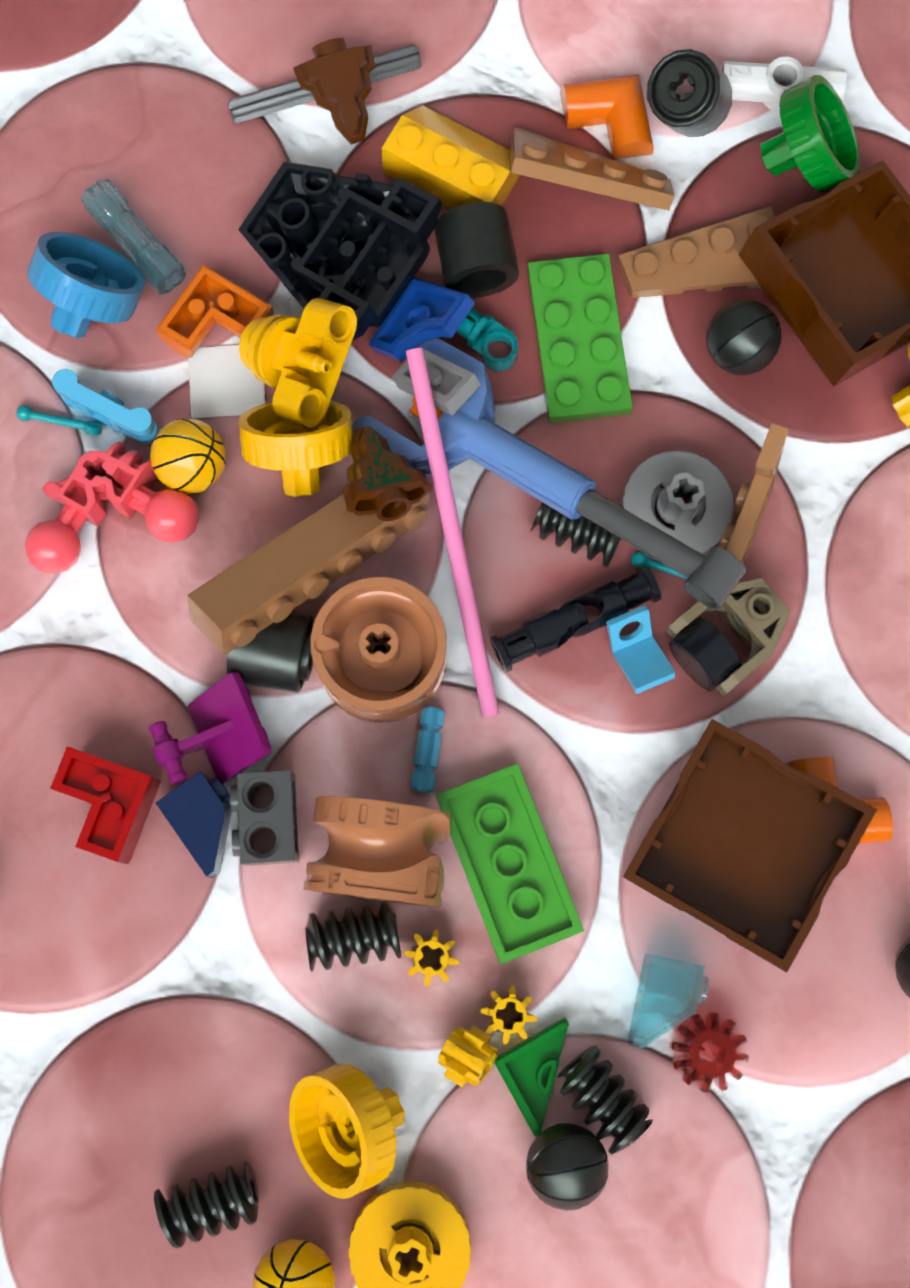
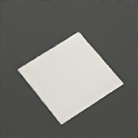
[188,344,266,419]

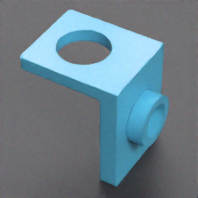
[606,605,675,694]

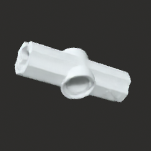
[722,56,847,112]

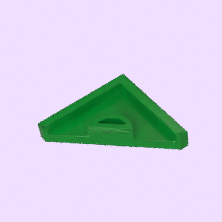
[494,1017,569,1137]

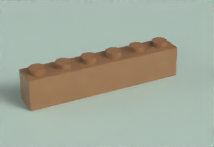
[187,493,430,656]

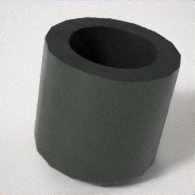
[647,49,732,137]
[435,202,519,298]
[227,612,313,693]

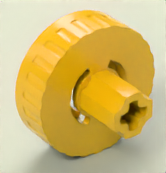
[238,401,353,497]
[289,1064,405,1199]
[349,1181,471,1288]

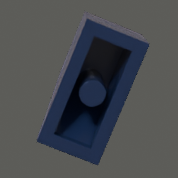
[156,771,232,878]

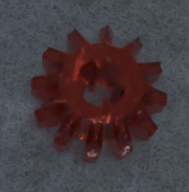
[669,1012,749,1093]

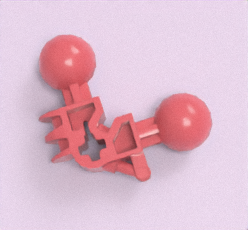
[25,441,199,574]

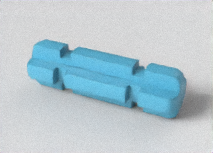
[411,707,445,793]

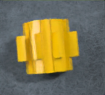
[403,929,460,987]
[480,985,537,1044]
[438,1026,498,1088]

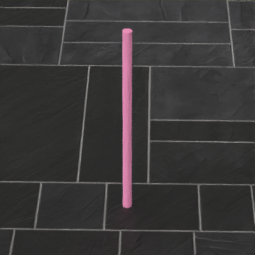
[405,348,499,717]

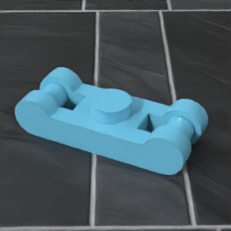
[52,369,159,445]

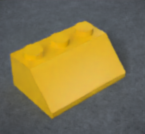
[381,105,520,209]

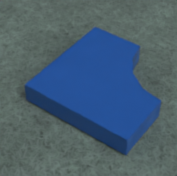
[368,277,475,362]

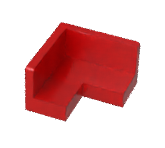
[50,746,161,864]

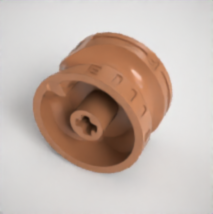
[311,577,447,723]
[303,796,452,907]

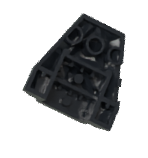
[238,162,442,341]

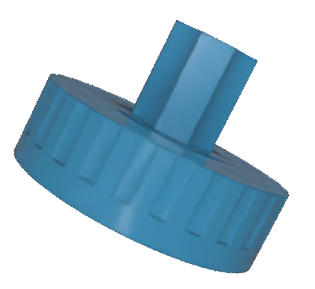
[27,232,146,338]

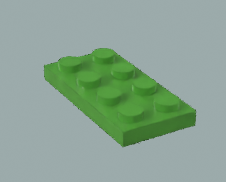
[527,254,633,423]
[435,763,584,965]

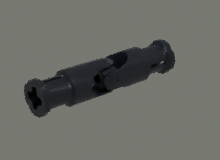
[489,565,661,673]

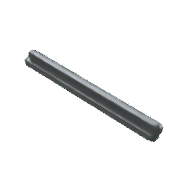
[228,45,421,123]

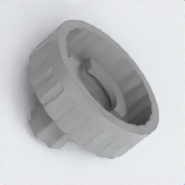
[619,451,734,562]

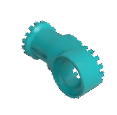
[456,308,518,371]

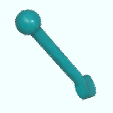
[16,405,102,435]
[631,552,688,580]

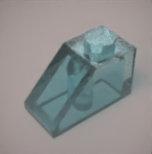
[627,954,709,1049]

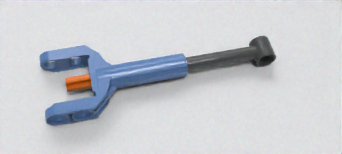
[352,338,746,609]

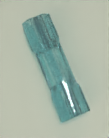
[81,179,186,295]

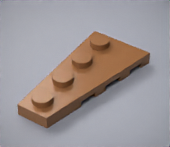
[510,126,675,211]
[617,206,775,298]

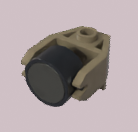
[666,578,790,696]

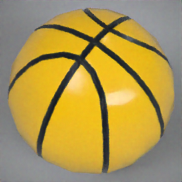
[150,418,226,494]
[252,1239,336,1288]

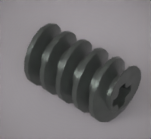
[530,502,621,567]
[305,902,402,972]
[557,1045,653,1155]
[154,1161,259,1249]

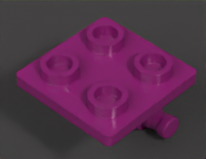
[149,671,272,784]

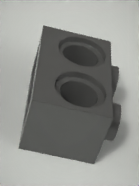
[230,770,299,866]

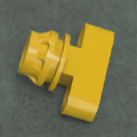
[239,298,357,428]

